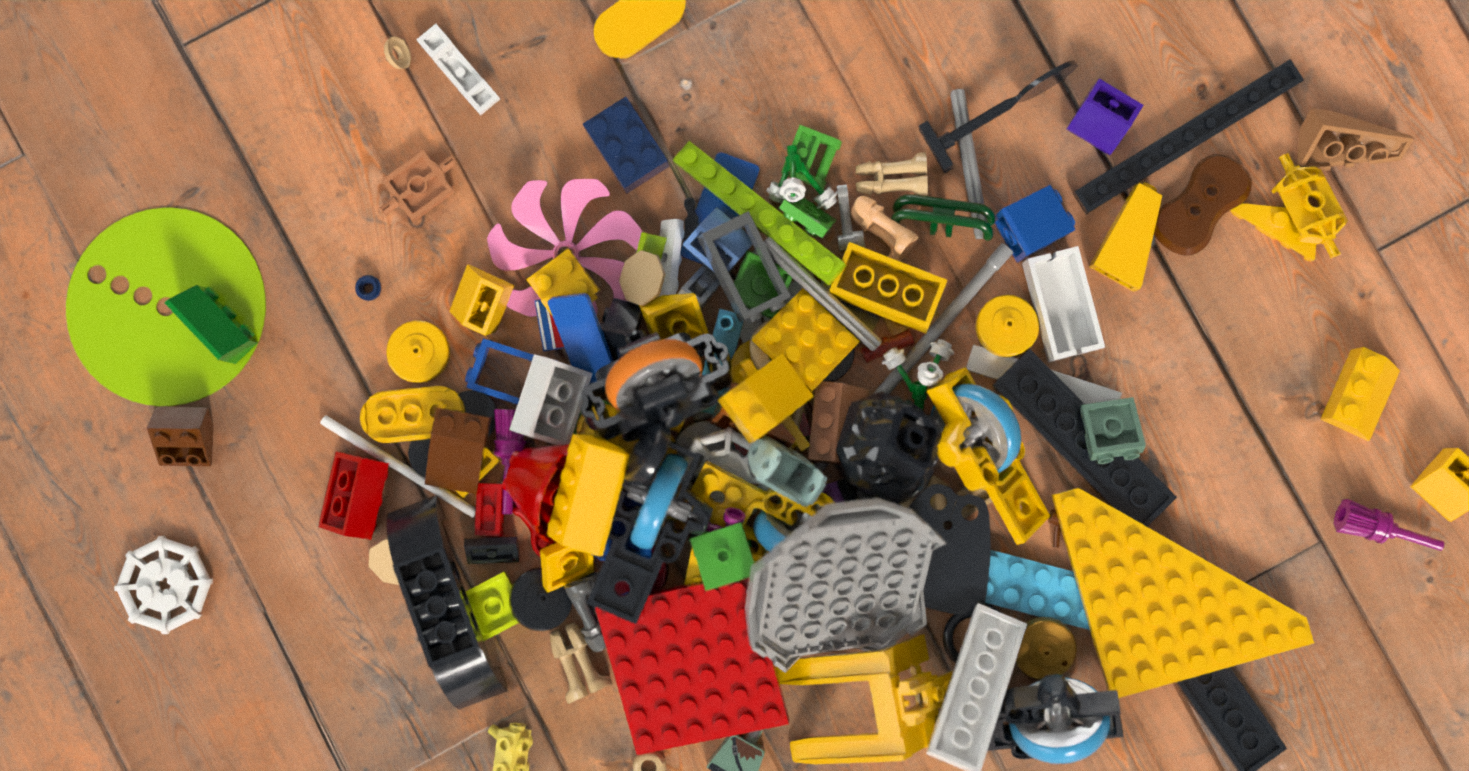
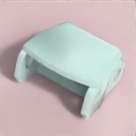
[748,436,827,507]

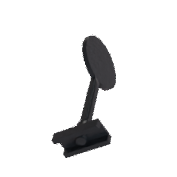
[918,60,1078,174]

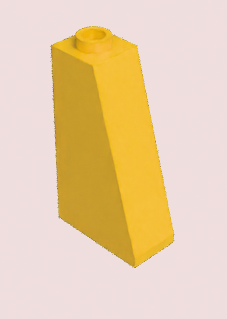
[1089,183,1162,292]

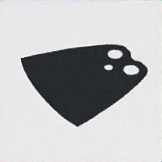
[908,484,991,616]

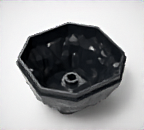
[836,392,942,505]

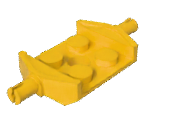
[1271,153,1348,259]

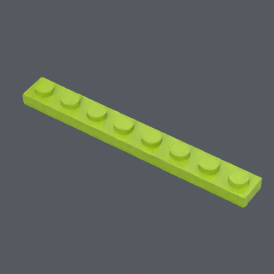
[673,141,846,286]

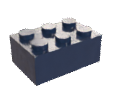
[583,96,669,194]

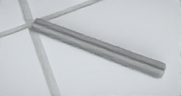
[950,89,985,239]
[764,237,882,351]

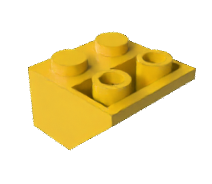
[449,264,515,336]
[1410,448,1469,522]

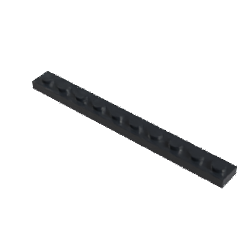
[1072,59,1304,214]

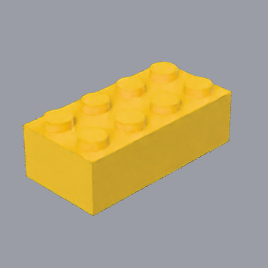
[830,242,947,334]

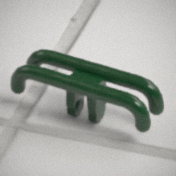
[891,194,995,241]

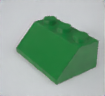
[165,285,258,364]

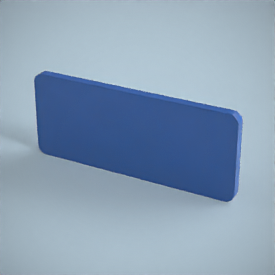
[680,152,759,265]
[548,293,614,399]

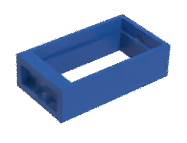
[465,338,534,405]

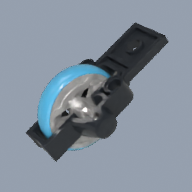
[587,440,713,624]
[935,674,1124,764]

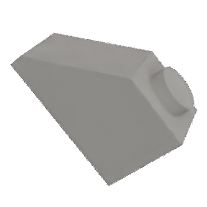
[678,265,720,311]

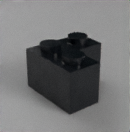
[600,298,642,361]

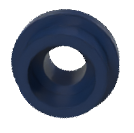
[355,275,382,301]

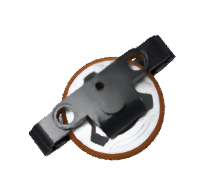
[581,330,732,442]

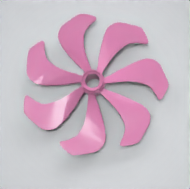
[487,179,643,317]

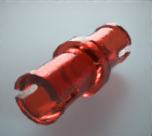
[860,329,914,364]

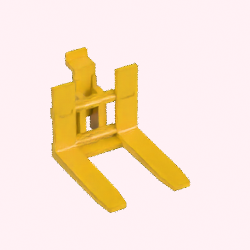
[776,634,953,764]

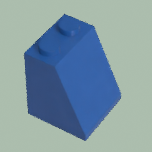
[994,185,1076,263]

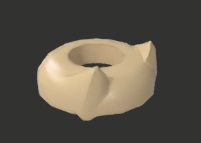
[384,36,411,69]
[633,751,666,771]

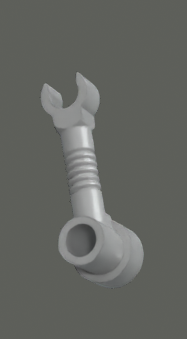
[837,184,865,251]

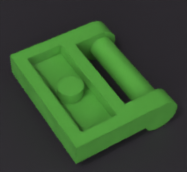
[781,125,842,190]

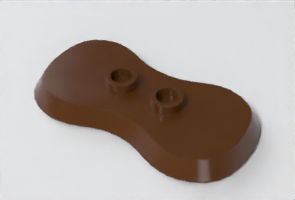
[1154,154,1252,256]

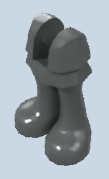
[564,571,606,652]

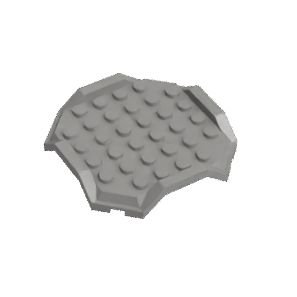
[745,498,946,673]

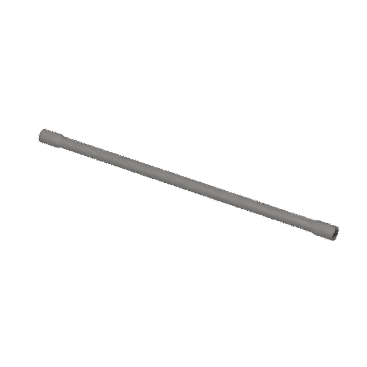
[776,243,1013,504]

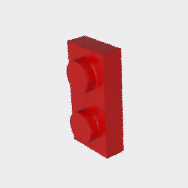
[474,483,504,536]

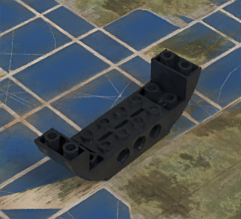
[386,495,508,710]

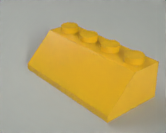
[547,434,630,556]

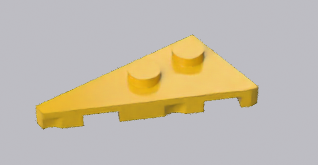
[1230,203,1316,261]

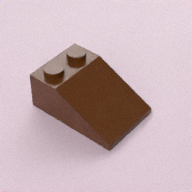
[424,407,492,494]

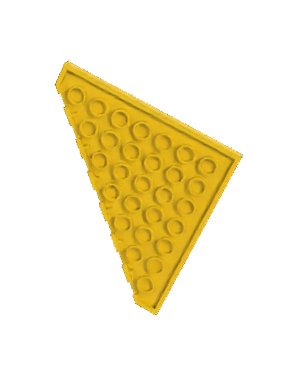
[1051,488,1314,698]

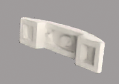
[416,24,500,115]

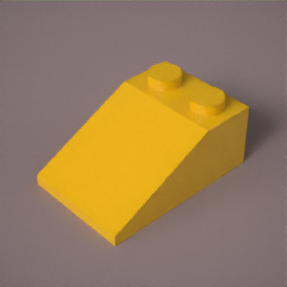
[718,353,814,444]

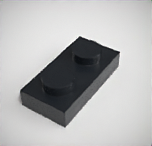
[464,537,520,564]

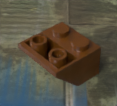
[147,407,213,467]

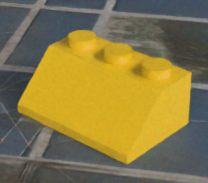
[1321,347,1400,441]

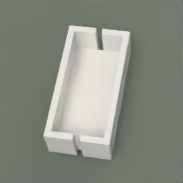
[1022,246,1105,362]

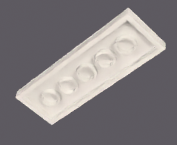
[926,603,1027,771]

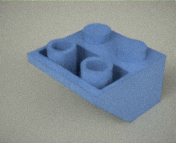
[683,207,753,273]

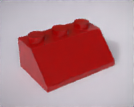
[318,451,389,540]

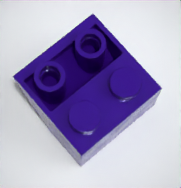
[1066,79,1144,155]

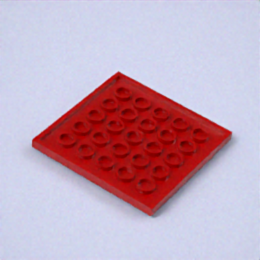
[595,578,790,755]

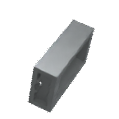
[698,211,791,324]

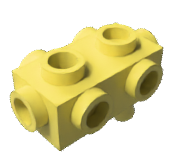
[488,723,533,771]

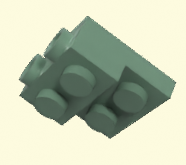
[1080,397,1146,464]

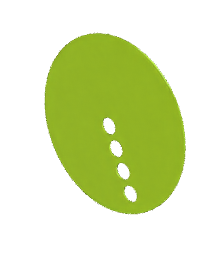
[66,208,266,406]

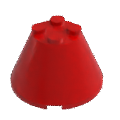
[502,444,570,544]

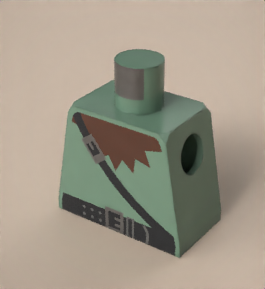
[706,730,765,771]

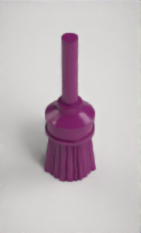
[493,409,526,514]
[1333,499,1444,551]

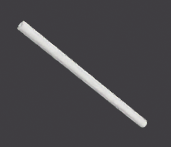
[320,415,476,519]

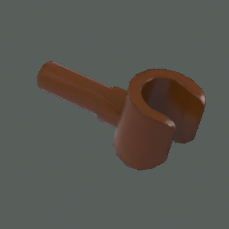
[1048,509,1061,548]

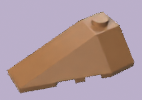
[1297,108,1414,171]

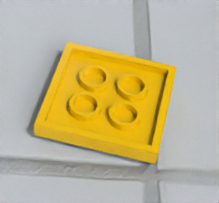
[752,288,860,392]

